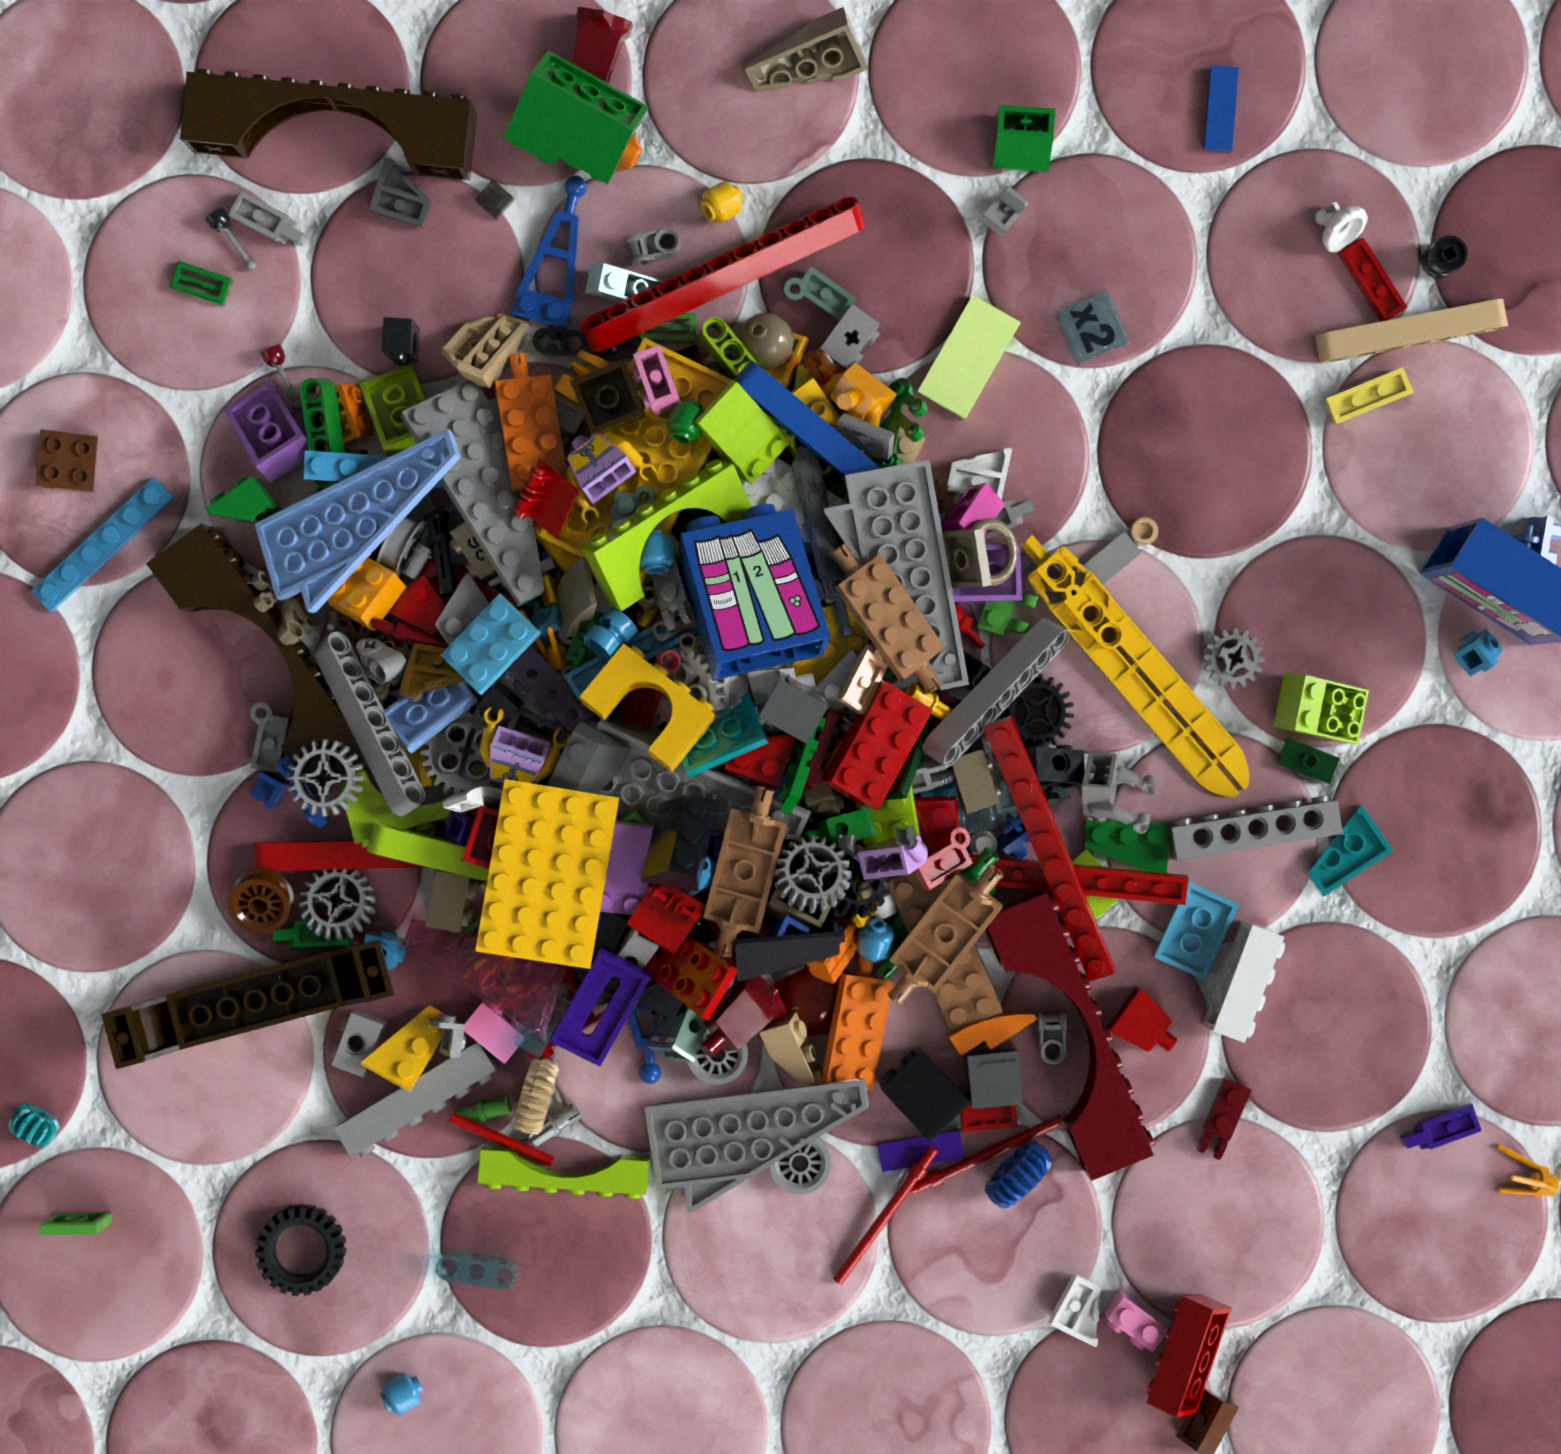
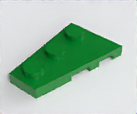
[778,717,826,815]
[1083,820,1169,873]

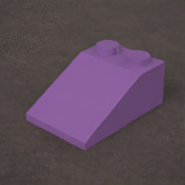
[224,380,309,483]
[952,544,1022,604]
[600,821,654,915]

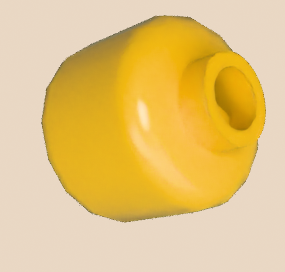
[700,181,743,224]

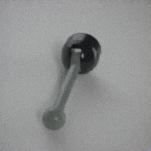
[205,207,256,271]

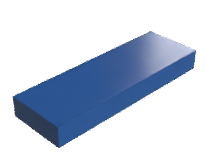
[1203,65,1239,153]

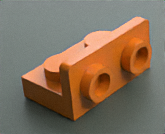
[317,383,373,445]

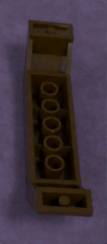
[101,939,395,1069]

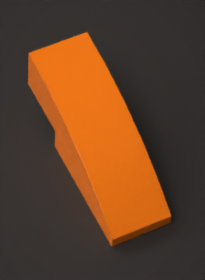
[946,1010,1037,1056]

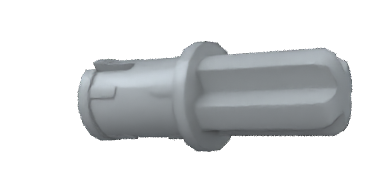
[528,1103,582,1146]

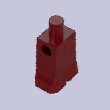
[572,7,633,84]
[700,976,787,1058]

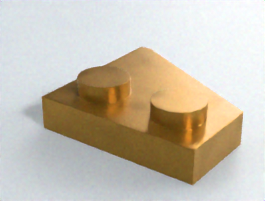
[399,643,464,697]

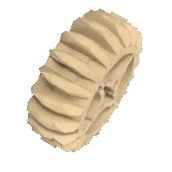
[514,1058,559,1135]

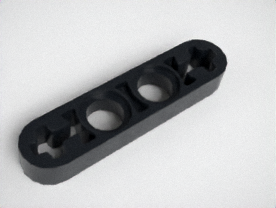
[532,328,640,361]

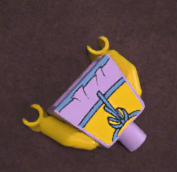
[567,434,656,525]
[479,707,570,789]

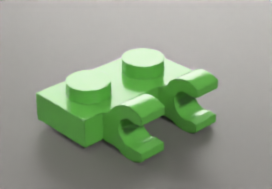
[977,592,1038,636]

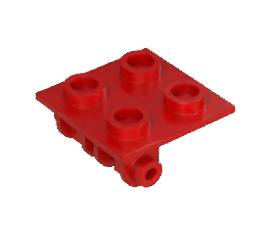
[514,459,580,539]
[627,884,706,954]

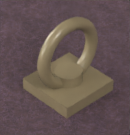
[942,518,1018,588]

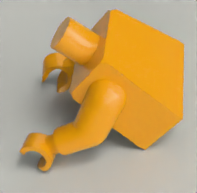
[821,363,897,453]

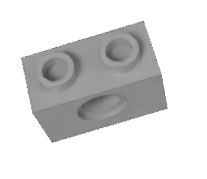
[330,1010,387,1077]

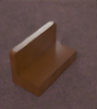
[1176,1388,1239,1454]

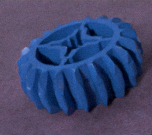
[984,1141,1053,1209]

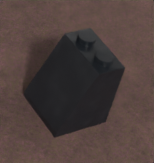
[880,1047,971,1142]

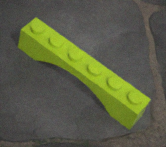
[478,1145,650,1199]

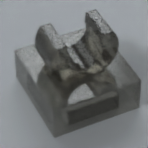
[475,179,515,220]

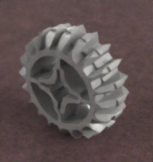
[286,739,365,817]
[773,835,852,914]
[299,867,376,941]

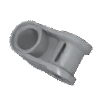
[626,228,681,266]
[356,638,407,684]
[1036,1010,1067,1065]

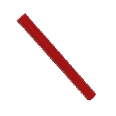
[448,1112,554,1167]

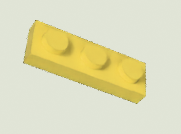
[1324,367,1414,425]

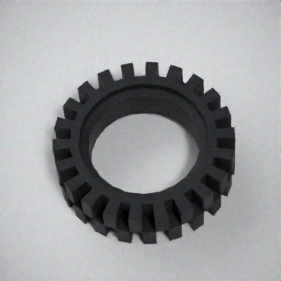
[255,1204,347,1296]

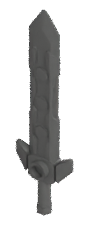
[792,446,854,637]

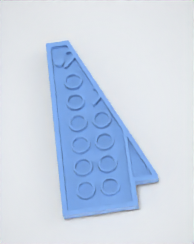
[255,429,461,613]

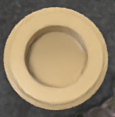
[1129,517,1158,546]

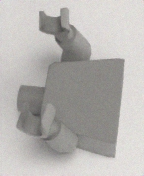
[1082,752,1157,834]

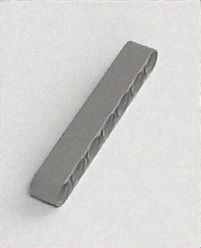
[923,617,1070,767]
[314,632,425,816]

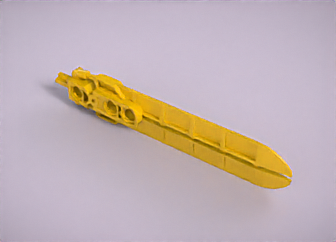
[1020,535,1249,797]

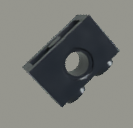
[382,317,420,366]
[1026,743,1085,788]

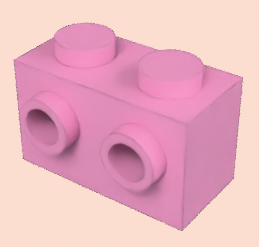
[632,345,680,416]
[464,999,529,1064]
[1103,1289,1168,1352]

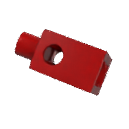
[1107,986,1177,1052]

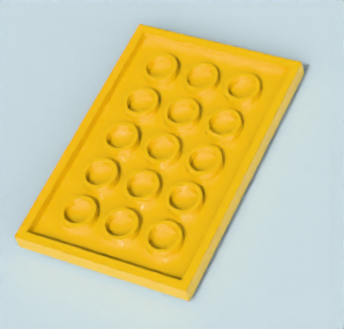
[475,779,619,969]

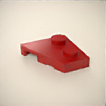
[388,575,446,637]
[724,734,796,788]

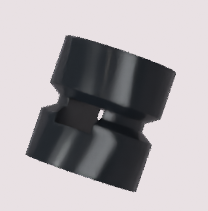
[1421,235,1468,279]

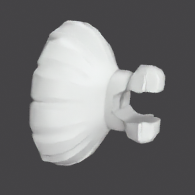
[1315,202,1368,253]

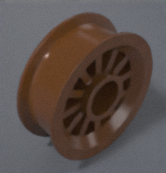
[228,868,294,933]

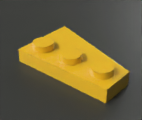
[361,1005,444,1093]

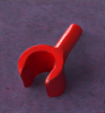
[958,614,985,649]

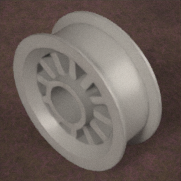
[376,516,425,577]
[688,1029,748,1085]
[769,1137,831,1194]

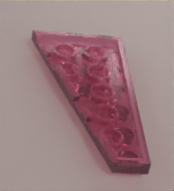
[403,919,568,1040]

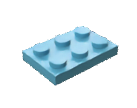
[441,594,541,695]
[1153,881,1239,981]

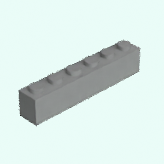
[334,1041,499,1157]

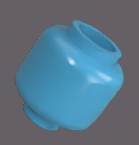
[639,530,675,575]
[856,919,895,962]
[380,1372,424,1415]

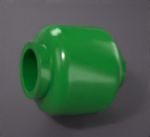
[666,399,704,444]

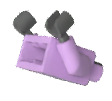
[838,825,928,880]

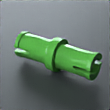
[453,1095,512,1127]

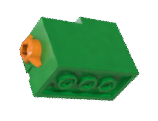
[503,50,649,185]

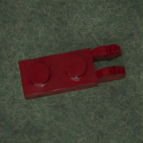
[1197,1078,1252,1160]

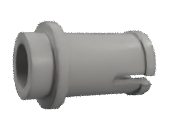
[401,542,433,580]

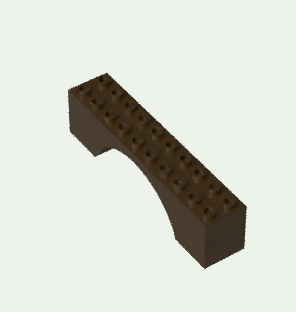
[180,69,477,181]
[146,523,366,793]

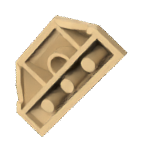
[441,312,529,389]

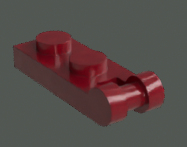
[803,708,840,790]

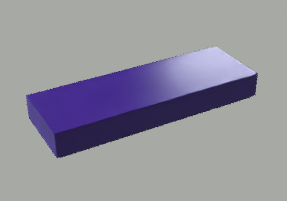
[877,1129,964,1172]

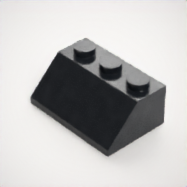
[641,795,716,892]

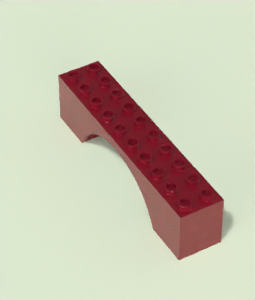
[985,890,1155,1181]

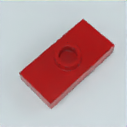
[960,1104,1018,1133]

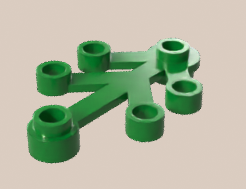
[864,378,928,468]

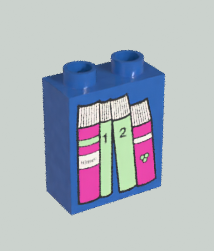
[677,504,830,681]
[1419,518,1561,645]

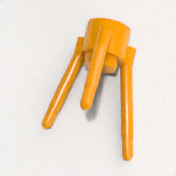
[519,610,572,670]
[1496,1144,1559,1197]

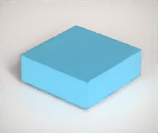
[533,603,562,638]

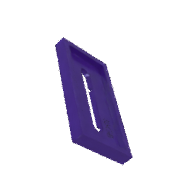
[550,948,652,1066]

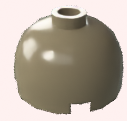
[738,312,795,370]

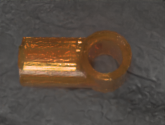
[803,348,847,388]

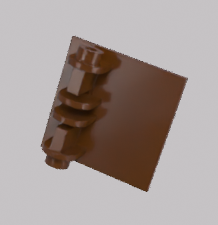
[36,429,98,492]

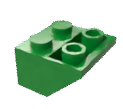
[992,105,1056,172]
[206,476,282,524]

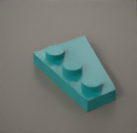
[682,692,768,778]
[1307,805,1394,897]

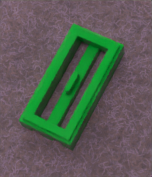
[169,261,233,306]

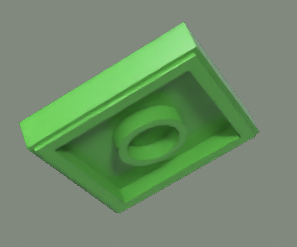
[39,1212,112,1235]

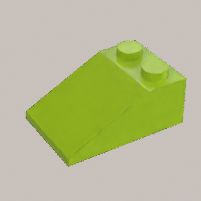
[359,363,426,456]
[695,380,789,485]

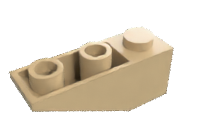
[759,1012,823,1086]

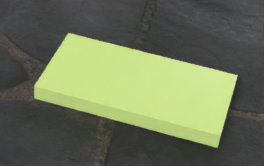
[917,295,1021,420]

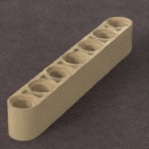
[1315,299,1508,364]

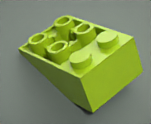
[1273,673,1369,744]

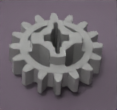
[1202,628,1265,689]

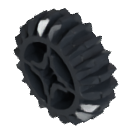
[999,674,1074,748]
[815,842,891,919]

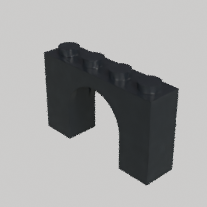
[572,912,682,1021]

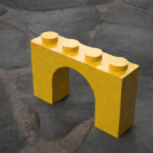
[580,643,715,773]

